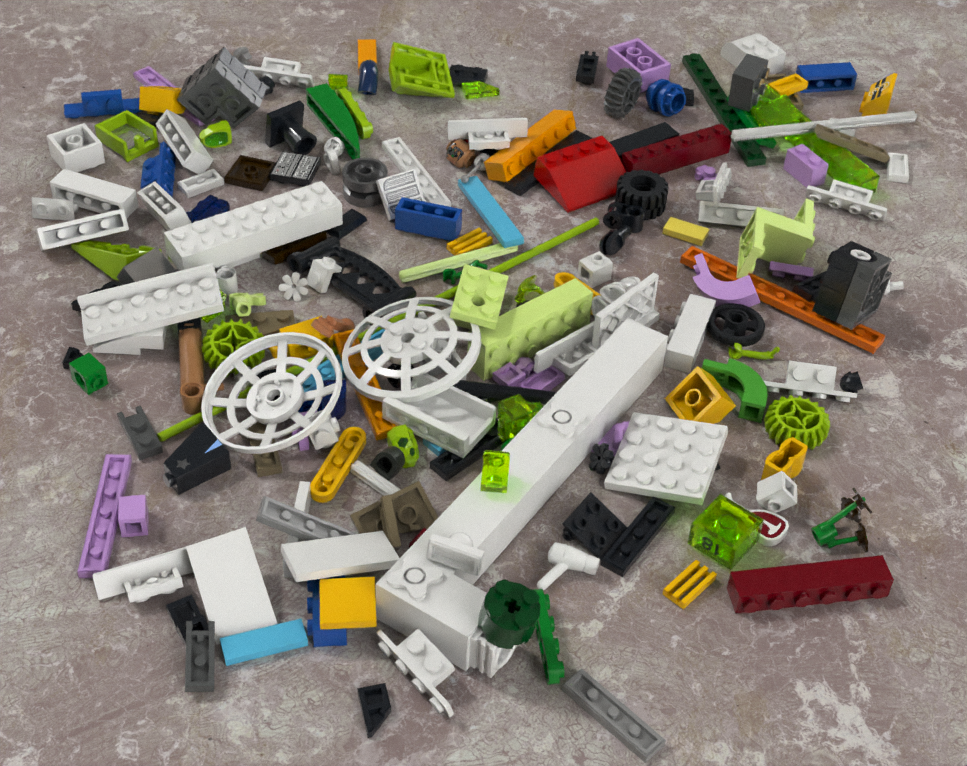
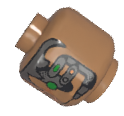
[446,139,476,168]

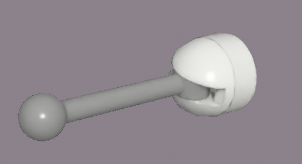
[461,153,490,183]

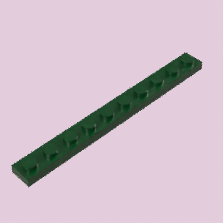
[682,53,767,167]

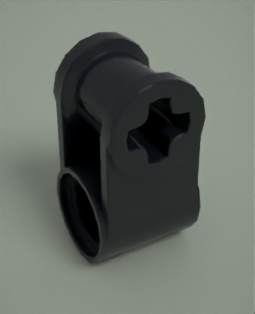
[603,202,644,233]

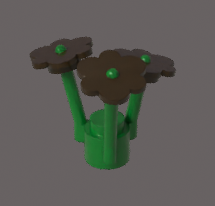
[811,488,872,553]

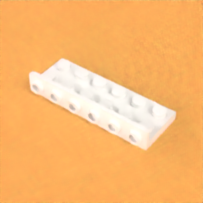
[77,263,224,346]

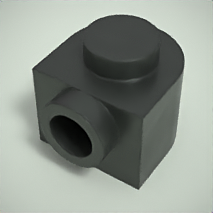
[370,446,405,481]

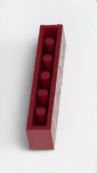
[622,123,732,175]
[727,555,894,614]

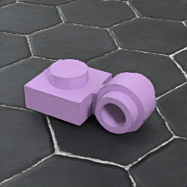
[493,357,535,387]

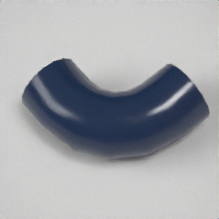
[358,60,378,95]

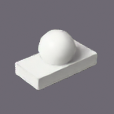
[426,532,485,576]

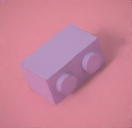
[783,144,829,188]

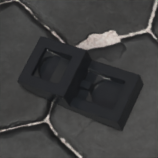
[166,594,208,647]

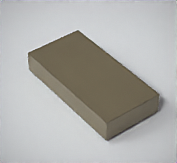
[378,495,401,551]

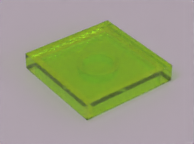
[751,94,804,138]

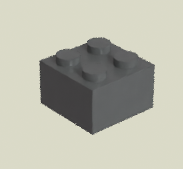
[728,54,770,112]

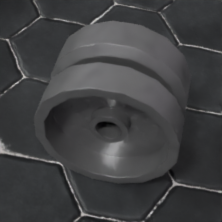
[342,157,388,208]

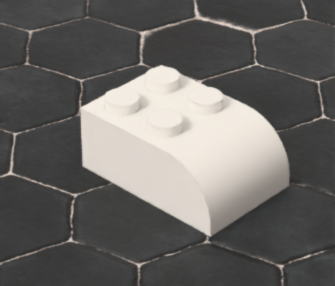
[720,33,786,75]

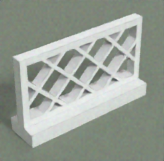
[588,272,660,349]

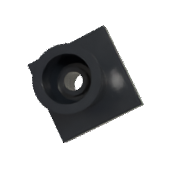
[265,100,317,155]

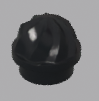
[258,75,275,96]
[840,371,863,393]

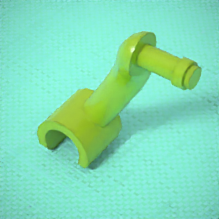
[729,343,780,360]

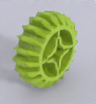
[202,318,265,377]
[764,395,830,450]

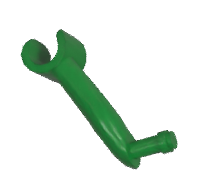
[443,260,488,285]

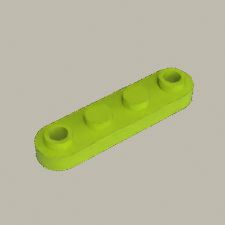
[337,88,373,140]

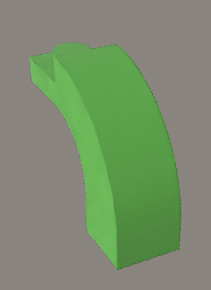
[702,358,768,423]

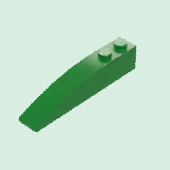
[306,83,360,160]

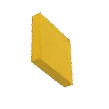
[320,577,377,630]

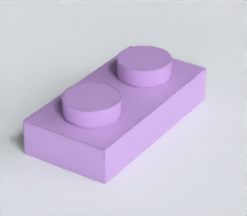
[768,261,814,281]

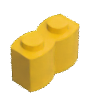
[761,437,808,480]

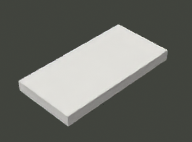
[281,531,400,582]

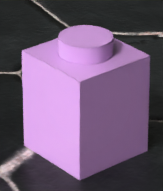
[118,495,149,538]

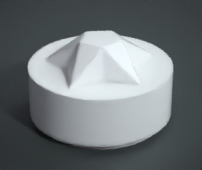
[324,137,345,157]

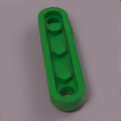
[533,589,565,685]

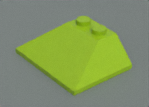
[388,42,455,98]

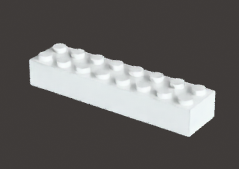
[164,181,343,271]

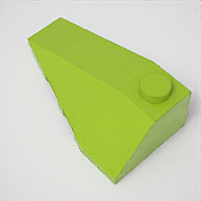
[71,240,162,281]

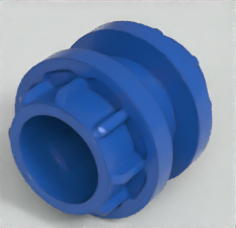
[646,79,686,117]

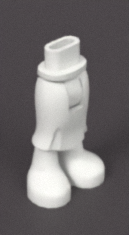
[591,276,641,321]

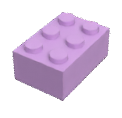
[606,38,671,92]

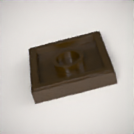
[224,155,276,191]

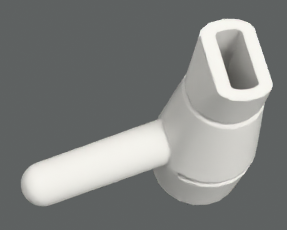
[537,542,600,590]

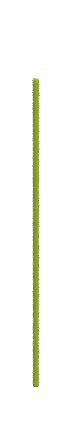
[157,217,599,442]

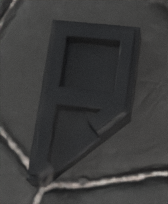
[357,683,391,738]

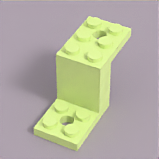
[736,198,816,279]
[449,264,509,330]

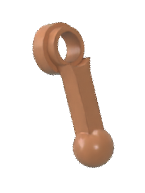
[311,315,355,338]

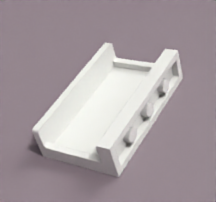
[382,373,496,458]

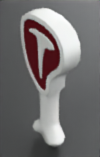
[715,493,789,547]

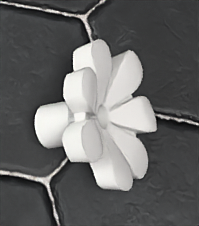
[279,272,308,302]

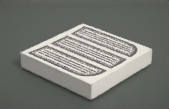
[376,168,426,221]

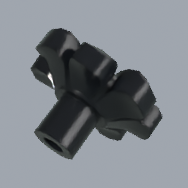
[589,442,614,474]

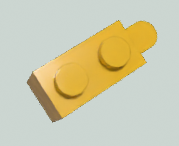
[268,316,333,359]

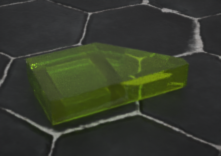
[462,81,500,99]

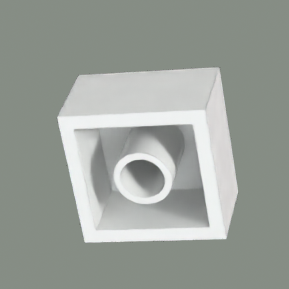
[47,123,105,173]

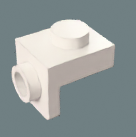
[307,257,342,293]

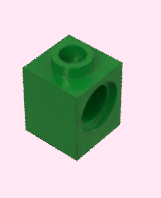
[69,353,108,395]

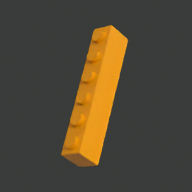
[484,109,576,182]

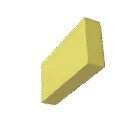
[662,217,709,246]

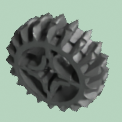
[603,67,642,119]

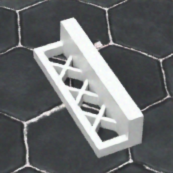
[698,201,784,227]

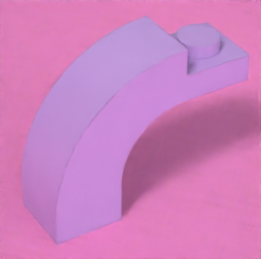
[693,253,761,307]

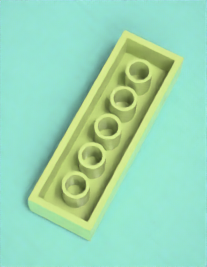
[467,278,593,381]

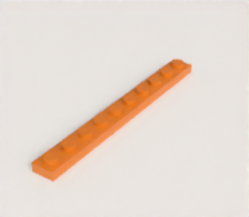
[680,246,886,354]

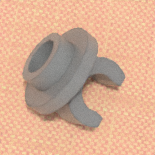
[233,47,252,65]

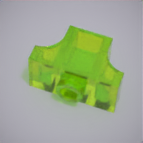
[497,394,544,442]

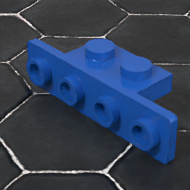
[64,89,144,119]
[140,142,176,198]

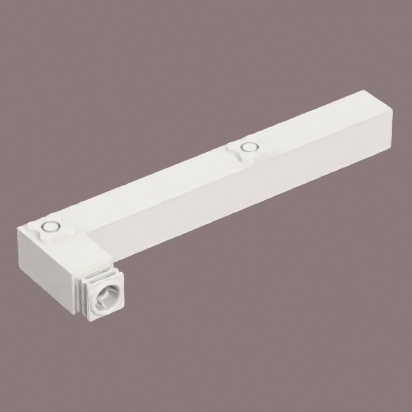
[376,318,668,678]

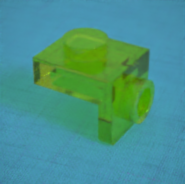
[480,450,510,493]

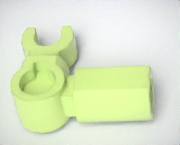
[229,292,266,317]

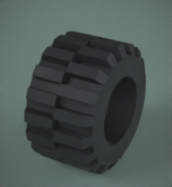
[615,170,669,220]

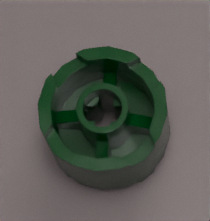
[478,579,541,649]

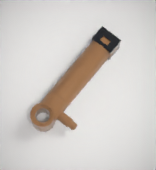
[177,317,224,415]

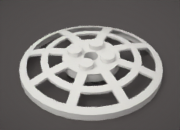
[342,297,482,403]
[201,332,342,454]

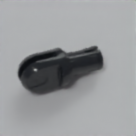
[599,225,631,256]

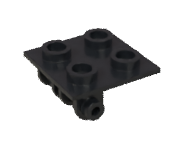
[562,492,627,560]

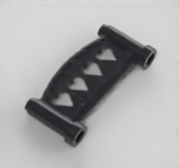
[287,237,416,326]

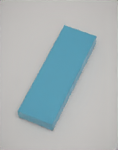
[220,619,308,666]

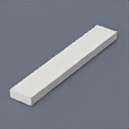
[382,137,451,207]

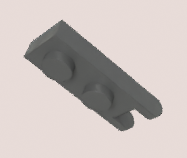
[117,405,163,461]
[185,621,215,692]

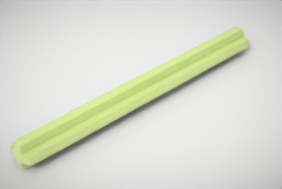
[399,243,518,283]

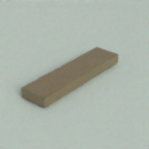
[814,124,890,164]

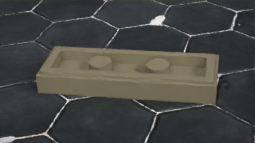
[244,419,283,477]

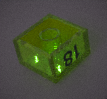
[688,494,764,570]

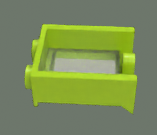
[94,110,159,162]

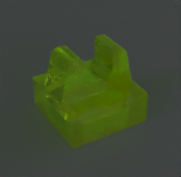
[328,74,349,90]

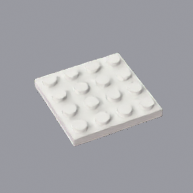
[604,412,728,505]

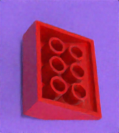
[533,135,626,213]

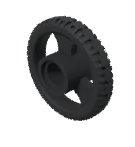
[706,303,765,347]

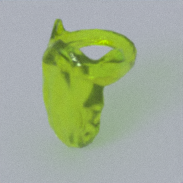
[514,275,545,304]

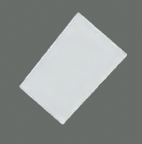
[186,527,278,645]

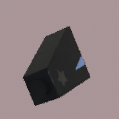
[163,423,231,495]

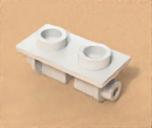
[32,197,78,221]

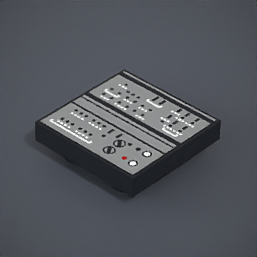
[270,151,321,187]

